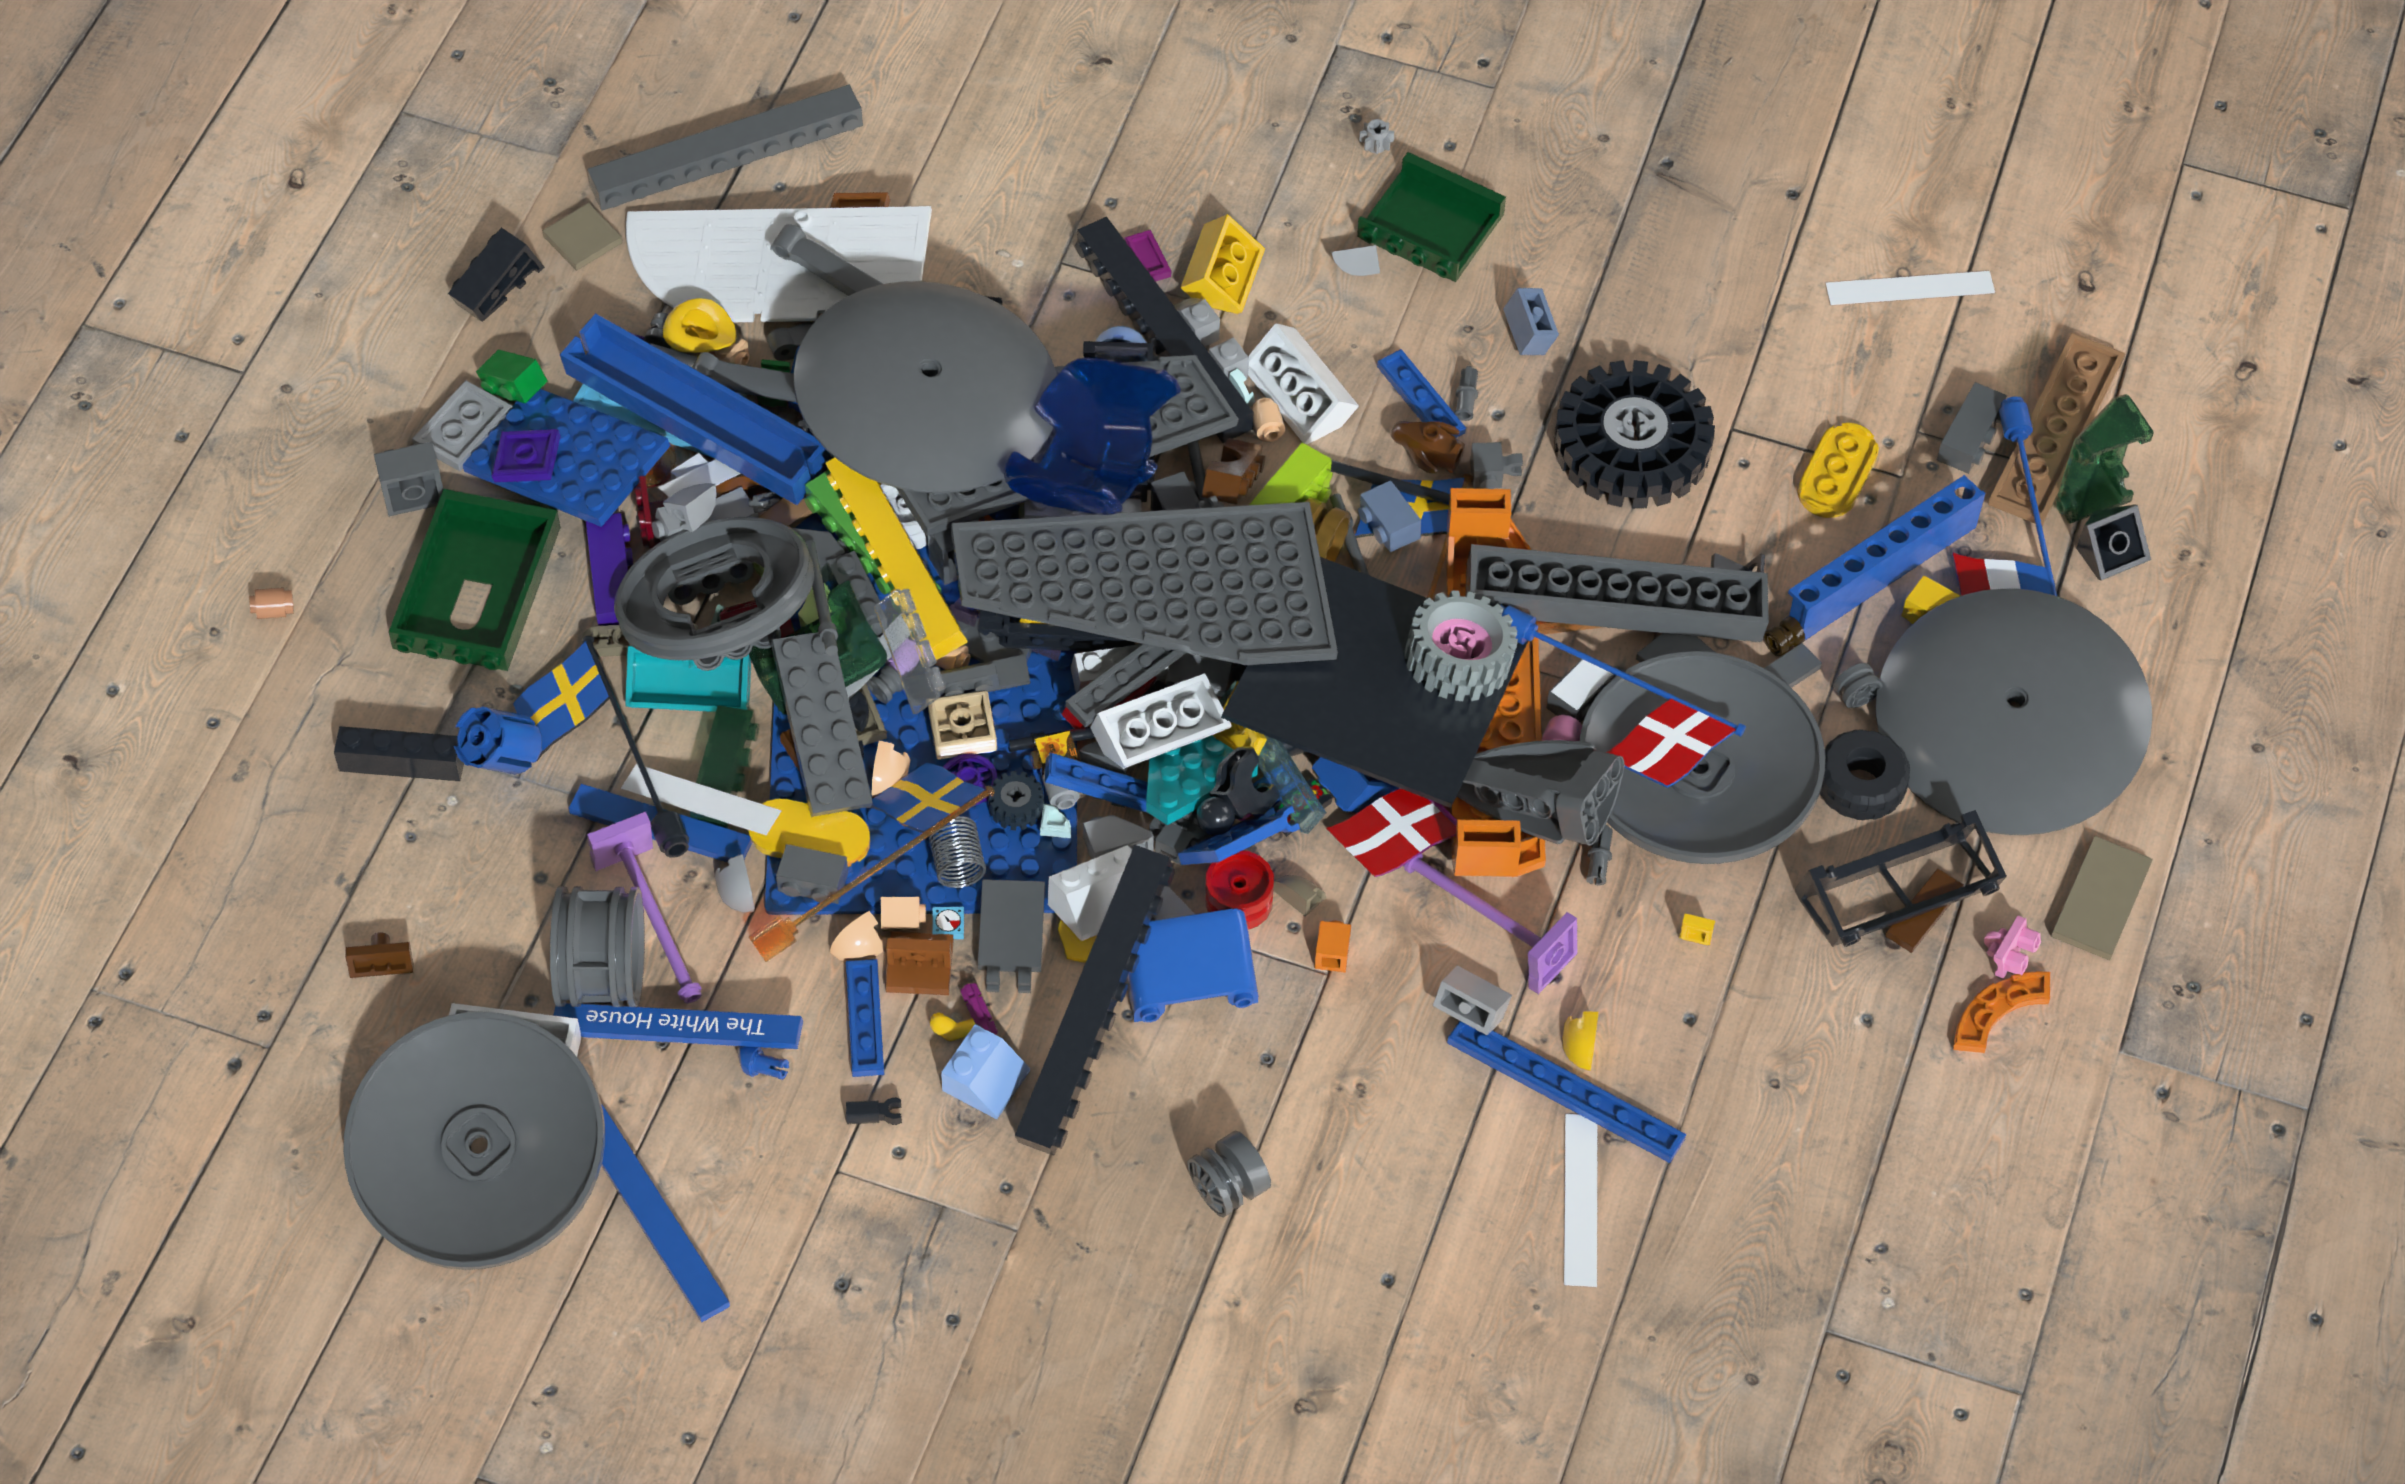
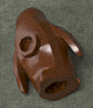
[1391,421,1465,474]

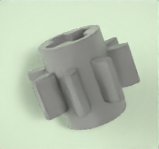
[1359,119,1394,154]

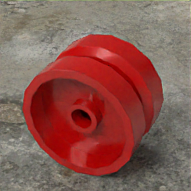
[1205,850,1274,930]

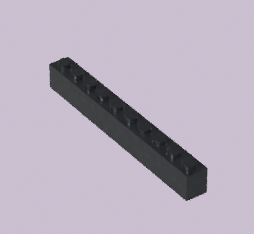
[1075,216,1254,443]
[1015,845,1175,1156]

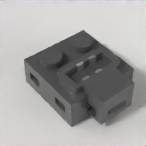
[1149,809,1212,865]

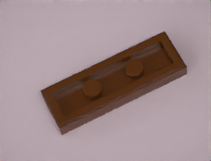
[1886,868,1964,953]

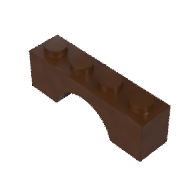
[1202,438,1266,505]

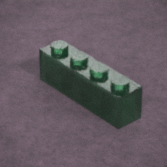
[690,705,759,829]

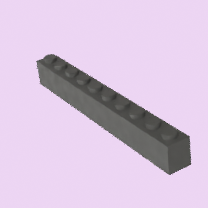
[587,84,863,211]

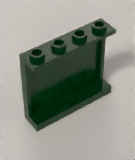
[1357,152,1506,282]

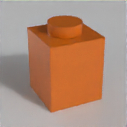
[1315,920,1351,973]

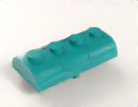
[625,646,751,713]

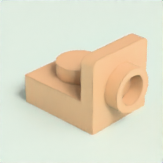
[707,339,750,366]

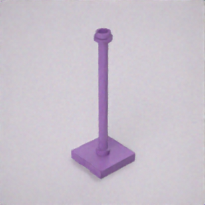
[587,812,702,1004]
[1403,854,1577,995]

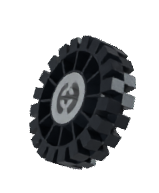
[1554,360,1715,509]

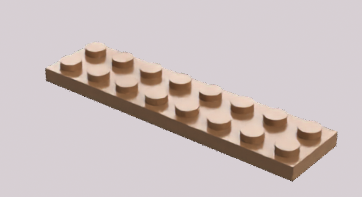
[1988,333,2125,527]

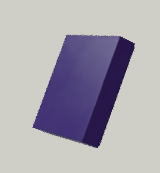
[491,429,561,483]

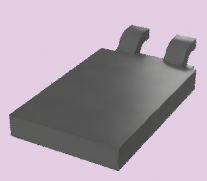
[978,880,1045,993]

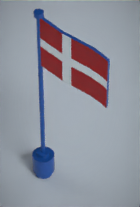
[1500,605,1746,788]

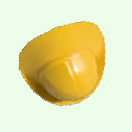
[663,298,737,353]

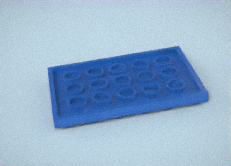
[463,389,670,527]

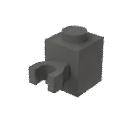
[1470,442,1523,489]

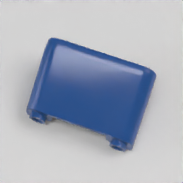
[1126,909,1259,1022]

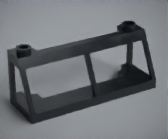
[1795,810,2007,947]

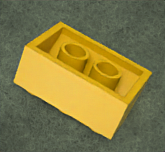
[1180,214,1265,314]

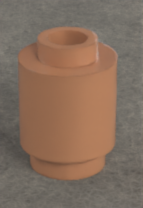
[249,587,294,619]

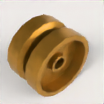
[1306,497,1351,562]

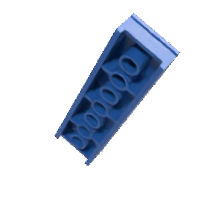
[1783,475,1986,640]

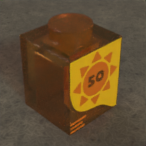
[1030,731,1078,780]

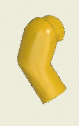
[930,1012,975,1041]

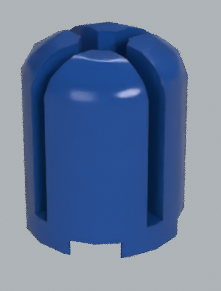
[454,707,542,775]

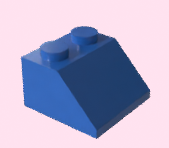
[1312,757,1400,812]

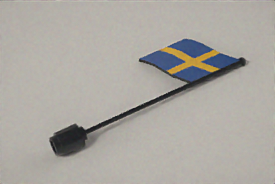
[513,635,689,858]

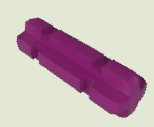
[961,983,998,1035]

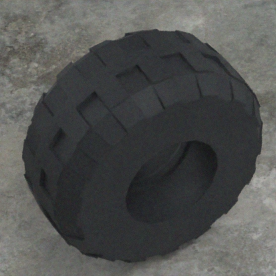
[1820,729,1910,820]

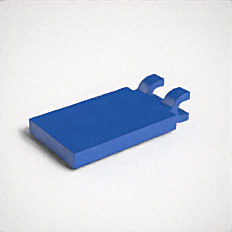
[1178,806,1300,865]

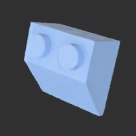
[941,1024,1030,1119]

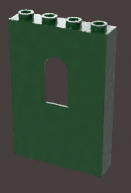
[388,489,561,671]

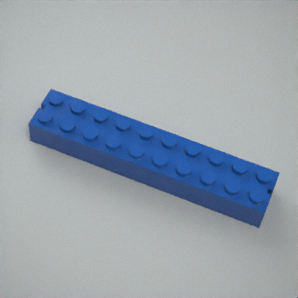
[560,313,831,505]

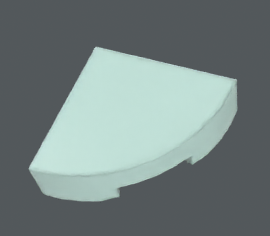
[1229,368,1255,407]
[1040,804,1071,838]

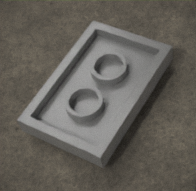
[412,381,513,471]

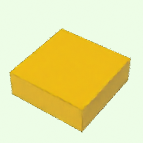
[1679,913,1715,946]

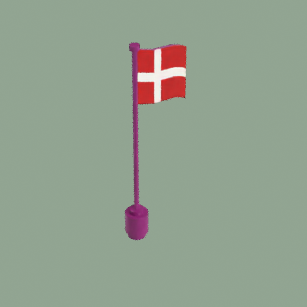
[1326,788,1457,877]

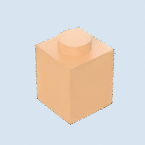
[881,897,926,931]

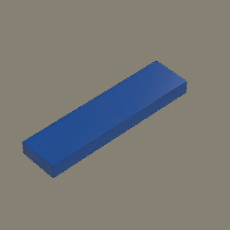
[1377,349,1466,438]
[1045,753,1148,813]
[846,959,884,1077]

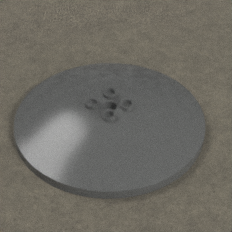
[1580,651,1825,864]
[343,1012,605,1270]

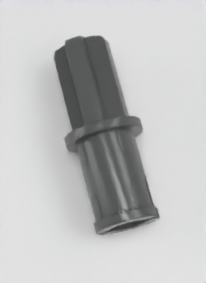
[1455,366,1479,421]
[1586,825,1613,886]

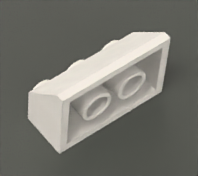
[1048,845,1132,941]

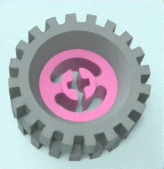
[1405,591,1518,701]

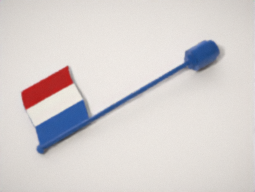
[1952,397,2057,596]

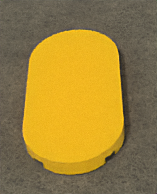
[1798,423,1879,518]
[748,799,871,867]

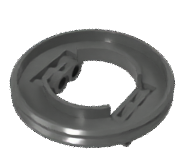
[614,517,815,671]

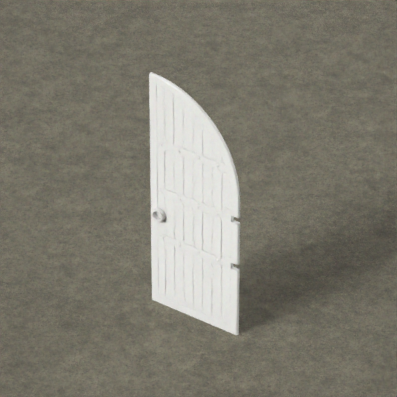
[626,206,932,322]

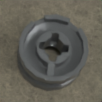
[1834,663,1883,709]

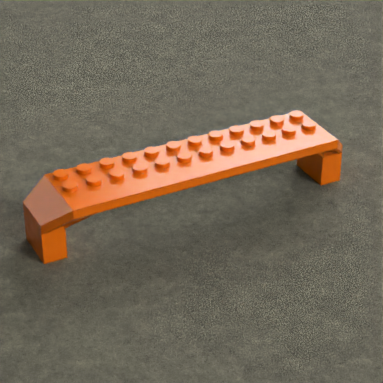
[1446,488,1546,877]

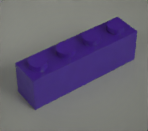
[586,513,634,626]

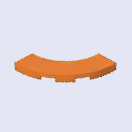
[1953,971,2050,1053]

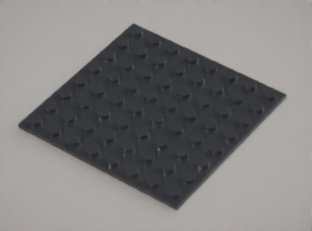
[1221,557,1528,808]

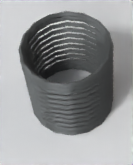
[928,816,986,888]

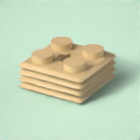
[928,691,997,759]

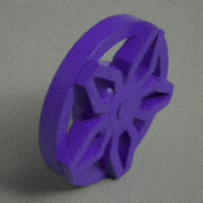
[943,754,997,806]

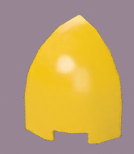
[1562,1011,1599,1071]

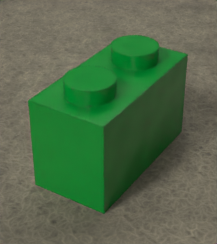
[476,349,548,404]

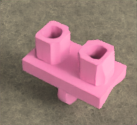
[1984,916,2041,979]

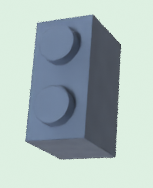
[1503,288,1559,355]
[1358,480,1421,553]

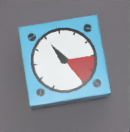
[932,907,964,939]

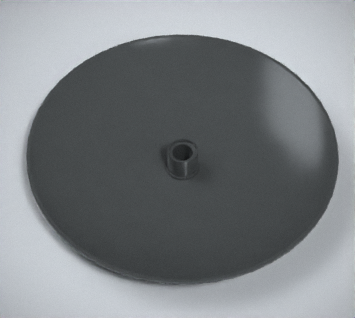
[794,281,1060,493]
[1876,589,2152,835]

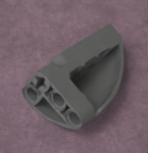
[1457,740,1625,846]

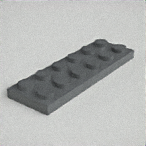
[771,632,873,817]

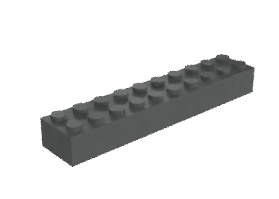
[1465,544,1769,642]

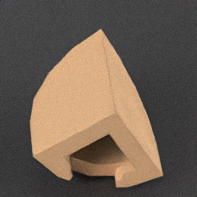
[872,741,911,798]
[830,911,887,962]

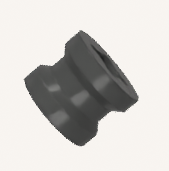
[867,665,905,704]

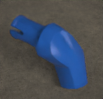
[737,1046,789,1080]

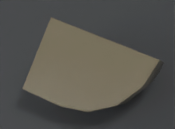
[1273,875,1326,917]

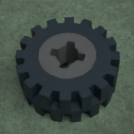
[988,771,1044,831]

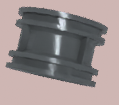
[550,886,645,1007]

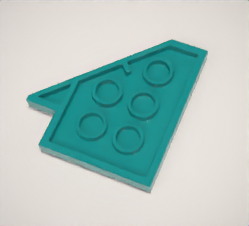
[1146,736,1258,825]

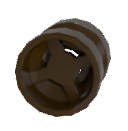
[1763,616,1805,657]

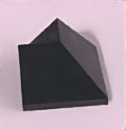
[2076,504,2151,580]

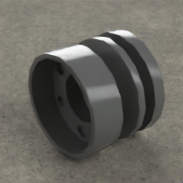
[1187,1131,1271,1218]

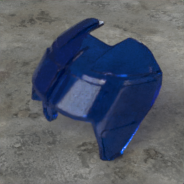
[1004,358,1181,515]

